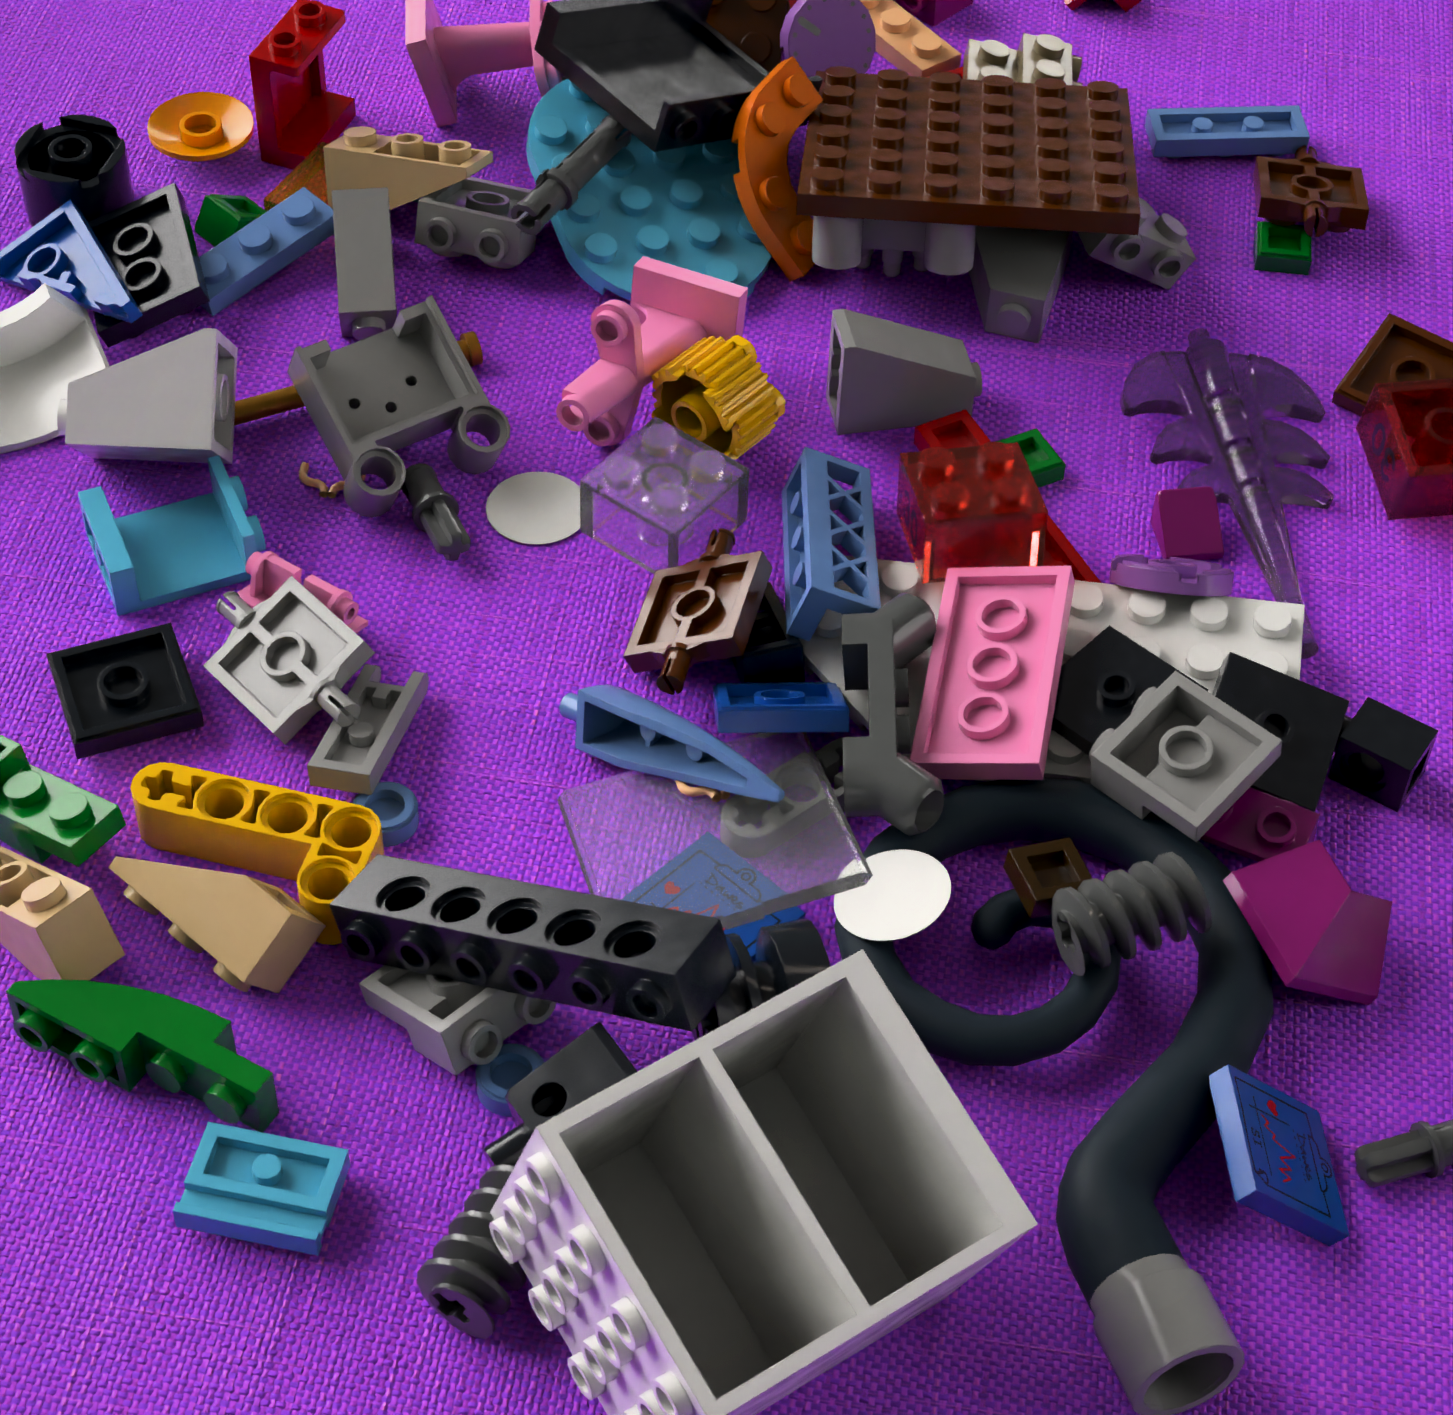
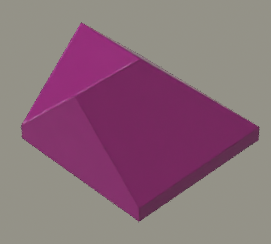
[1223,839,1392,1005]

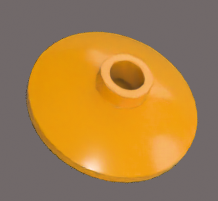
[147,92,254,161]

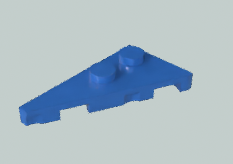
[0,200,143,323]

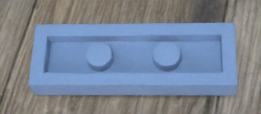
[1145,105,1310,159]
[199,187,334,316]

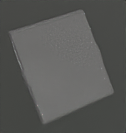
[557,732,873,930]

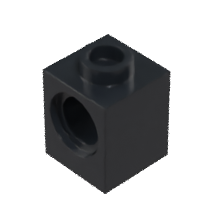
[1328,697,1438,812]

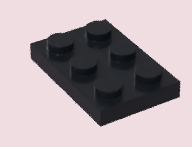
[88,183,210,348]

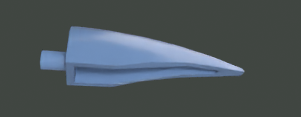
[559,684,785,803]

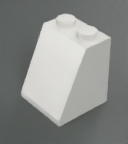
[57,328,238,464]

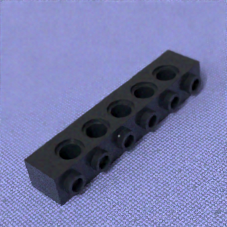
[329,854,736,1032]

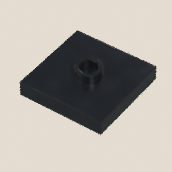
[46,623,204,759]
[1051,625,1208,756]
[1212,652,1349,812]

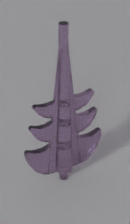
[1120,328,1334,659]

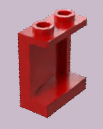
[249,0,356,174]

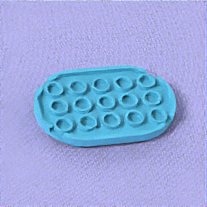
[526,79,772,301]

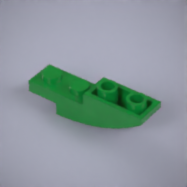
[0,735,126,867]
[6,979,279,1132]

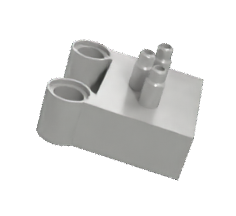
[812,216,976,277]
[287,295,510,517]

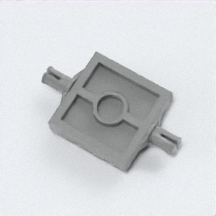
[203,576,375,745]

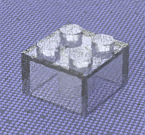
[580,416,750,574]

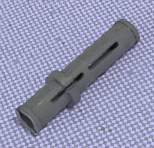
[511,115,632,235]

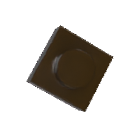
[1003,837,1092,919]

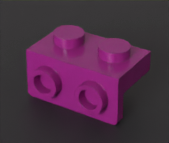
[1200,788,1320,862]

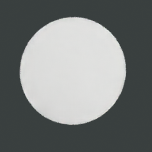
[486,472,589,545]
[834,849,951,941]

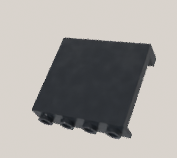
[534,0,823,152]

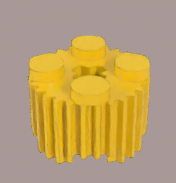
[650,335,786,473]

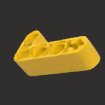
[130,762,384,945]

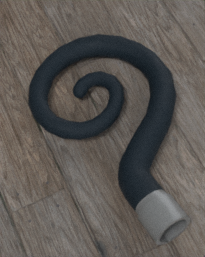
[834,778,1273,1415]

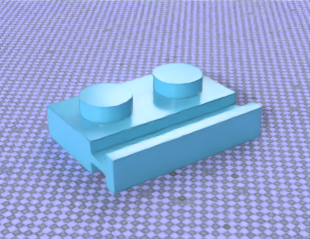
[173,1121,350,1256]

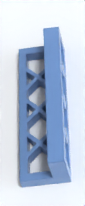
[781,447,881,641]

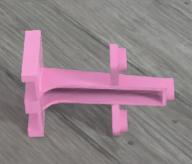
[405,0,563,128]
[556,256,748,446]

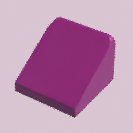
[1150,486,1224,560]

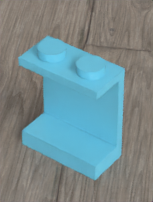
[77,455,266,616]

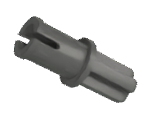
[401,463,471,561]
[1355,1119,1453,1188]

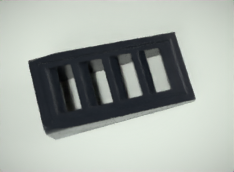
[731,582,805,683]

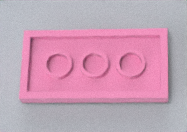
[910,566,1075,780]

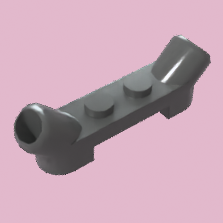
[841,593,944,836]

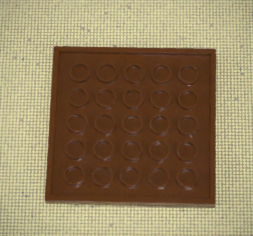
[796,66,1141,235]

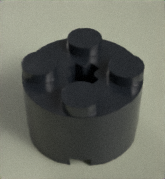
[14,115,134,227]

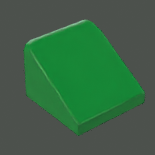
[195,194,267,247]

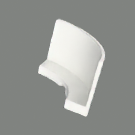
[0,283,110,454]

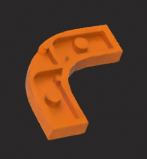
[731,56,823,282]

